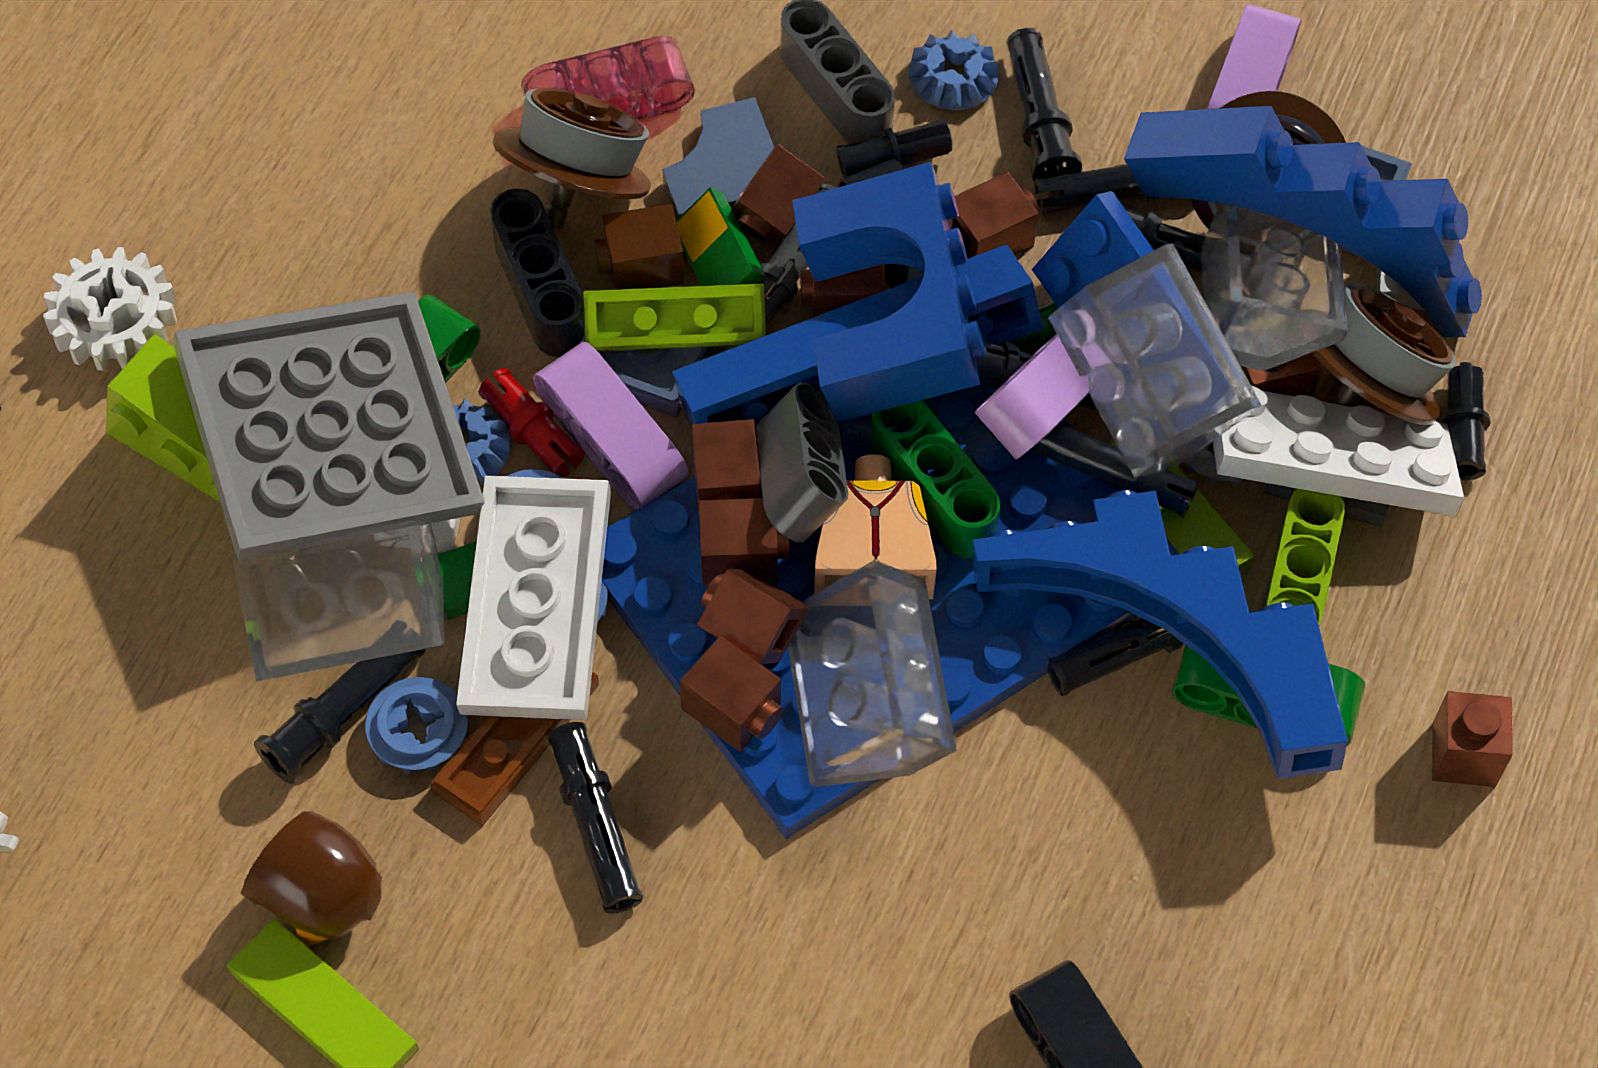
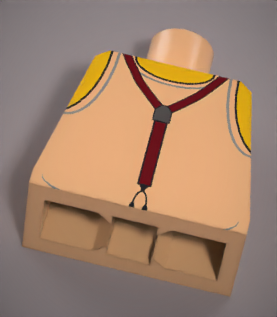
[814,455,937,599]

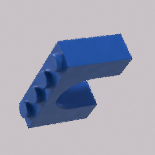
[792,162,986,422]

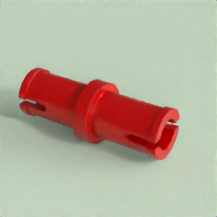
[478,368,585,478]

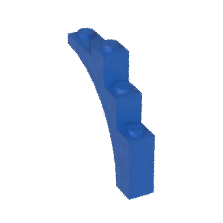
[1124,106,1482,338]
[973,491,1348,779]

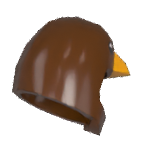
[240,811,382,946]

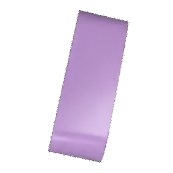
[1207,3,1301,109]
[974,320,1114,459]
[533,342,689,511]

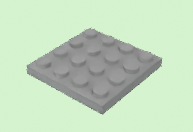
[173,292,485,561]

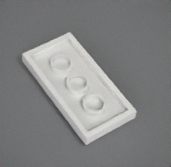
[1210,385,1464,517]
[456,476,611,720]

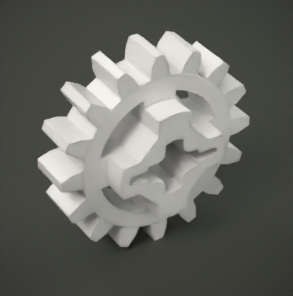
[43,247,177,371]

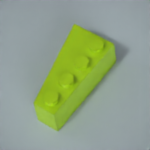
[106,333,309,553]

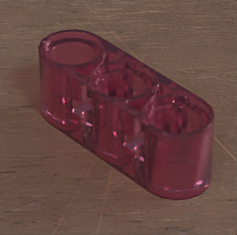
[521,36,696,120]

